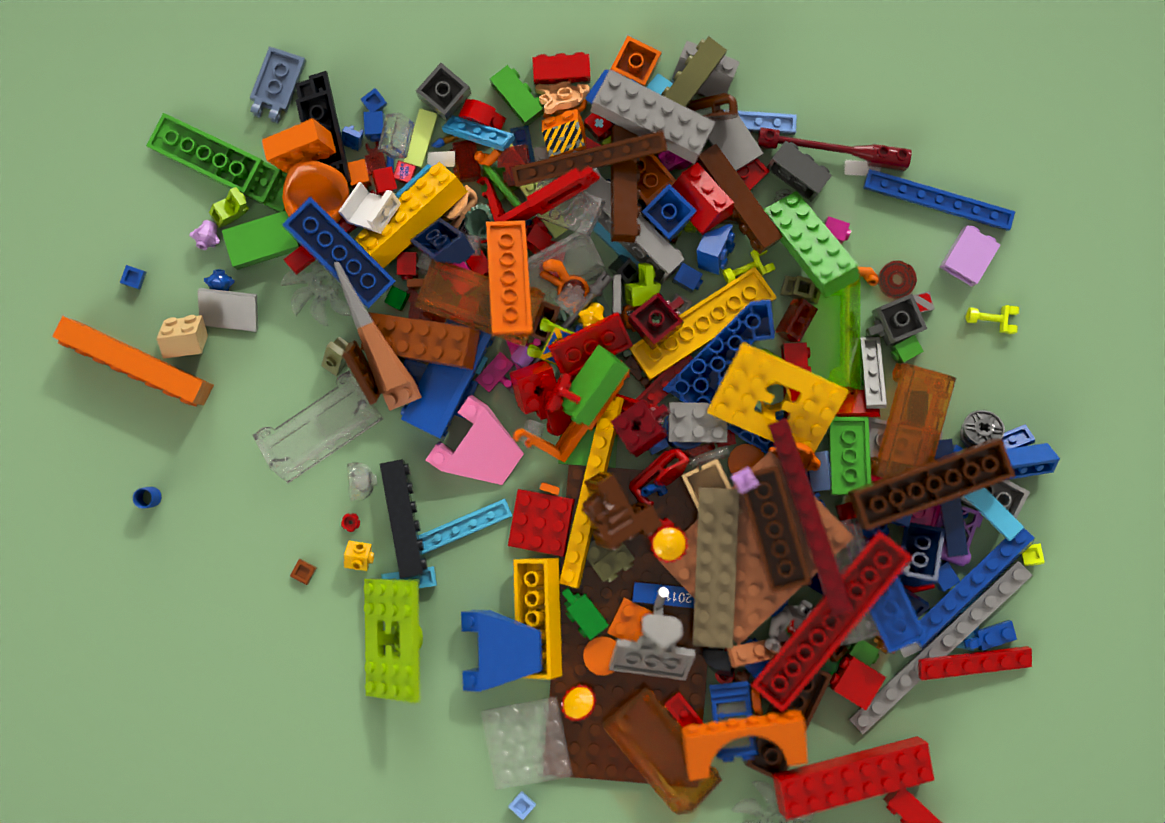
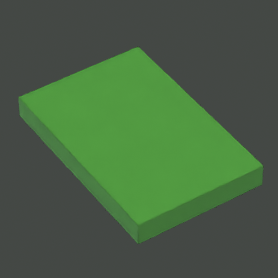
[558,428,618,468]

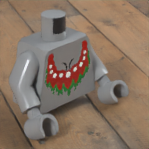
[765,600,812,652]

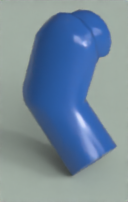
[641,483,668,497]

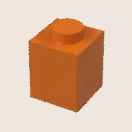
[348,159,372,189]

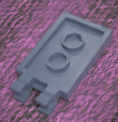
[250,47,306,123]

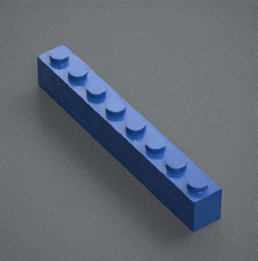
[916,528,1035,649]

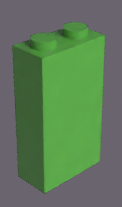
[222,211,301,270]
[561,345,630,426]

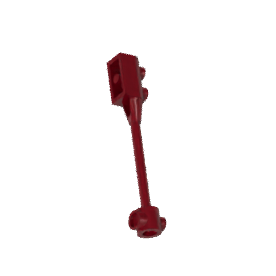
[757,127,912,171]

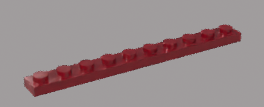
[768,418,853,617]

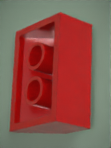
[672,162,734,235]

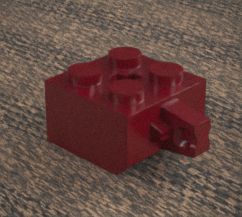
[628,293,685,350]
[610,399,671,457]

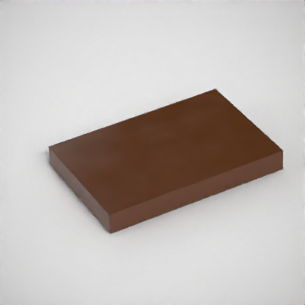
[342,340,380,405]

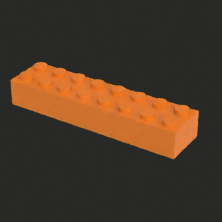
[52,316,214,407]

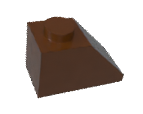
[530,300,561,342]

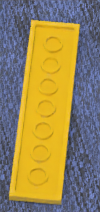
[629,267,777,380]

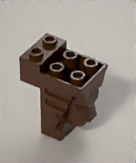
[582,472,662,550]

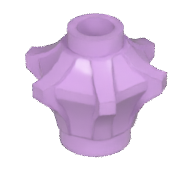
[190,220,220,250]

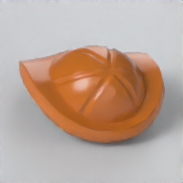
[282,161,349,223]

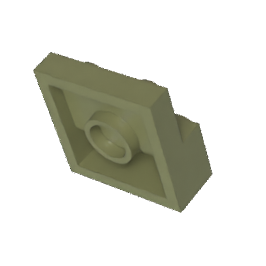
[587,539,635,582]

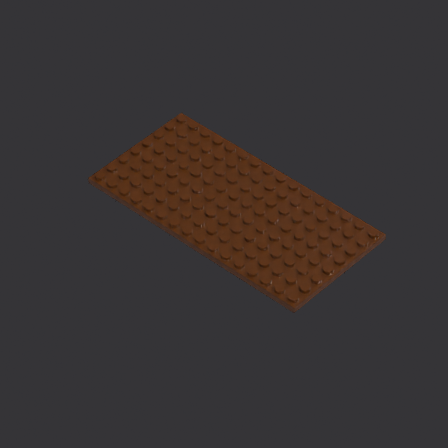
[543,465,709,788]

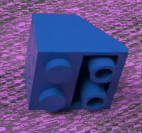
[697,224,735,275]

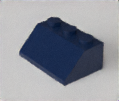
[410,218,475,264]
[898,522,945,587]

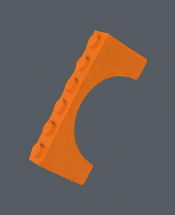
[682,710,808,781]

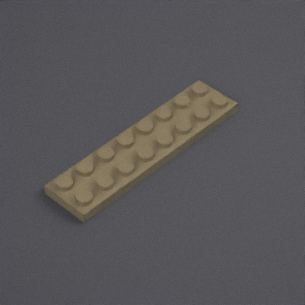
[693,487,739,648]

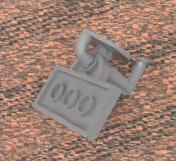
[609,587,695,680]

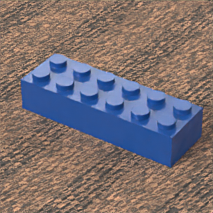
[282,197,395,309]

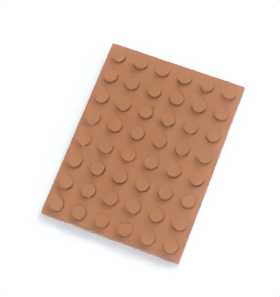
[657,451,854,645]

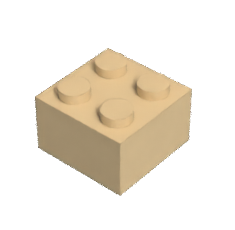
[156,315,208,359]

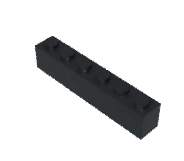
[380,459,428,579]

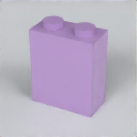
[939,225,1000,287]

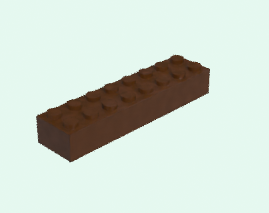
[847,439,1015,530]

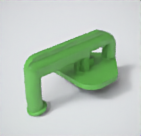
[481,165,522,208]

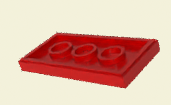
[548,312,633,376]

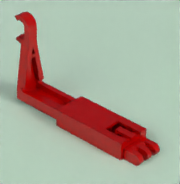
[477,167,600,222]

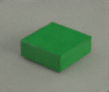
[384,285,410,311]

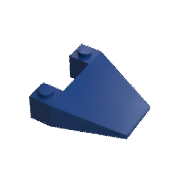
[461,610,542,692]

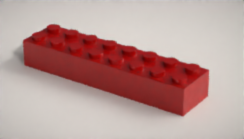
[772,736,935,820]

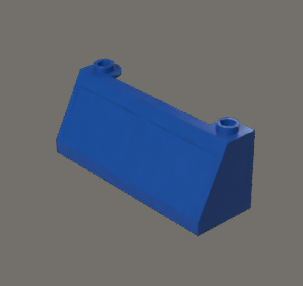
[400,316,495,440]

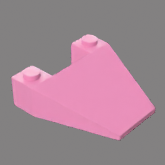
[426,394,524,485]

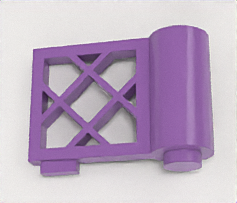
[935,505,983,567]

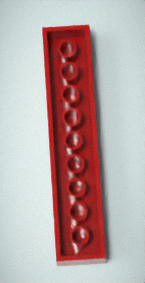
[751,530,912,712]

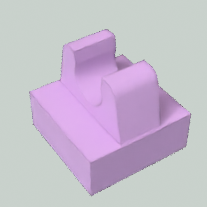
[731,467,759,494]

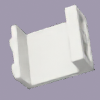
[338,182,401,234]

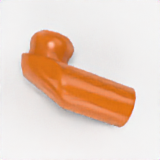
[474,149,503,166]
[542,259,569,281]
[858,267,879,286]

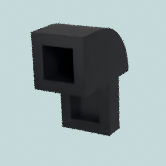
[703,647,735,677]

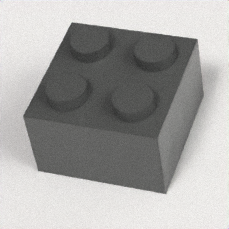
[416,62,471,121]

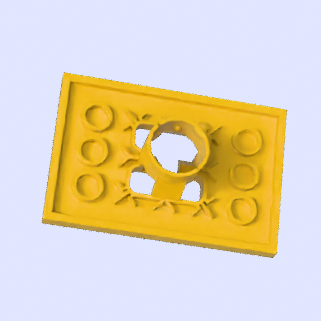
[707,342,849,453]

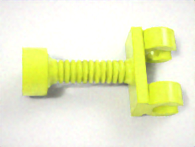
[722,250,776,284]
[966,305,1020,334]

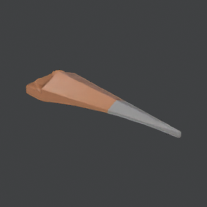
[334,262,422,411]

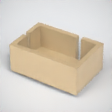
[681,458,743,514]

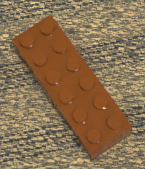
[360,312,480,370]

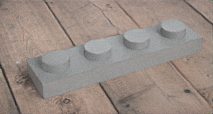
[860,337,887,409]

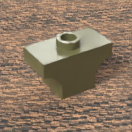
[780,276,821,305]
[321,337,349,377]

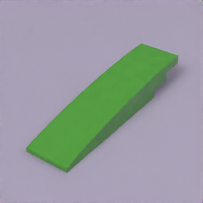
[146,113,287,212]

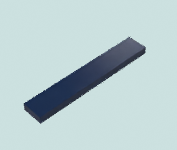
[931,438,969,557]

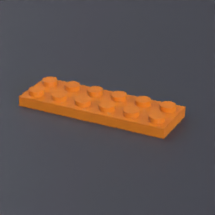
[486,221,532,335]

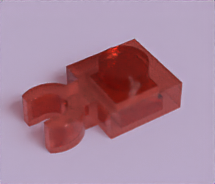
[365,141,387,176]

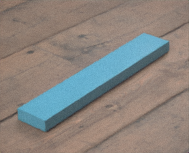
[419,499,513,555]

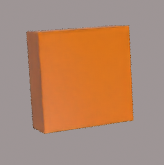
[540,483,560,495]

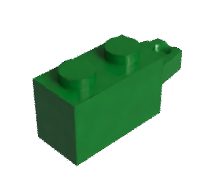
[562,588,609,640]

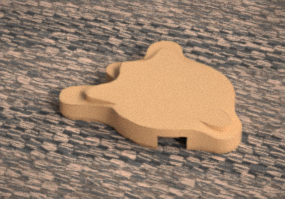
[535,81,590,114]

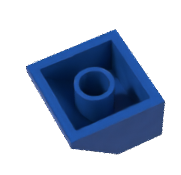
[642,184,697,242]

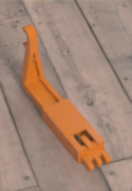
[513,370,630,463]

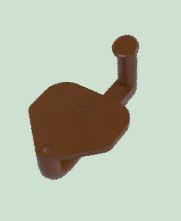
[687,93,738,121]

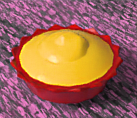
[650,525,688,564]
[561,684,596,721]

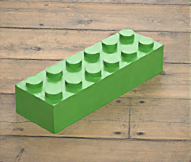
[764,191,860,298]

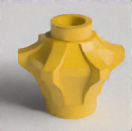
[578,302,604,328]

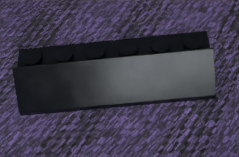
[295,71,352,184]

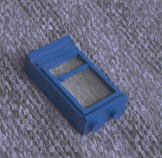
[709,681,759,763]

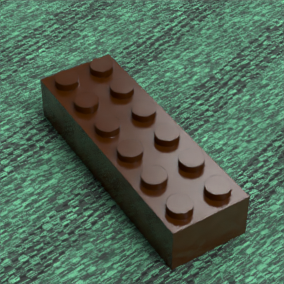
[743,465,811,594]
[743,668,832,779]

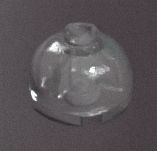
[347,462,377,501]

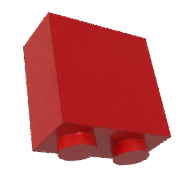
[828,654,886,710]

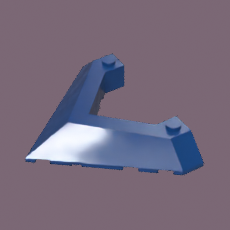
[663,299,784,454]

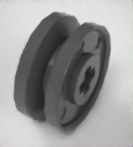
[960,410,1005,448]

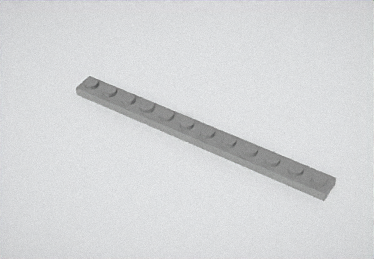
[849,561,1032,734]

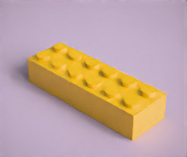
[354,162,468,269]
[513,558,562,679]

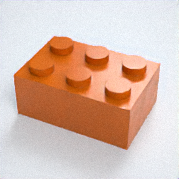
[262,118,336,173]

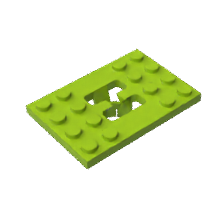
[363,578,423,703]

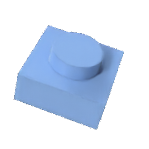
[508,791,536,820]

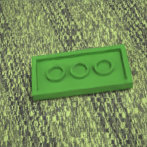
[829,417,871,495]

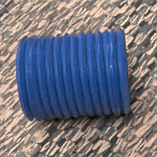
[132,487,162,509]

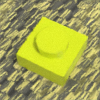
[1022,543,1044,567]

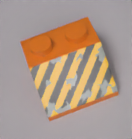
[542,109,586,158]

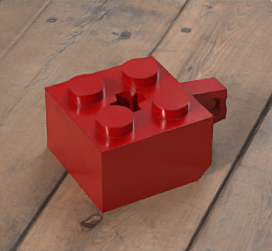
[509,360,556,420]

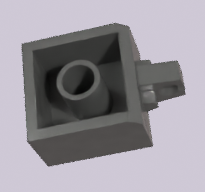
[866,294,927,346]

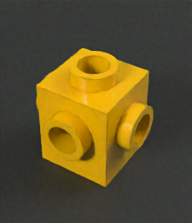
[344,541,374,571]

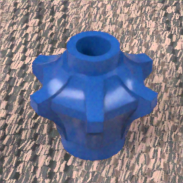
[204,269,235,291]

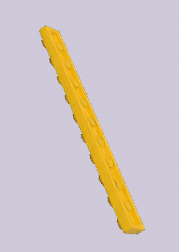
[559,396,624,588]

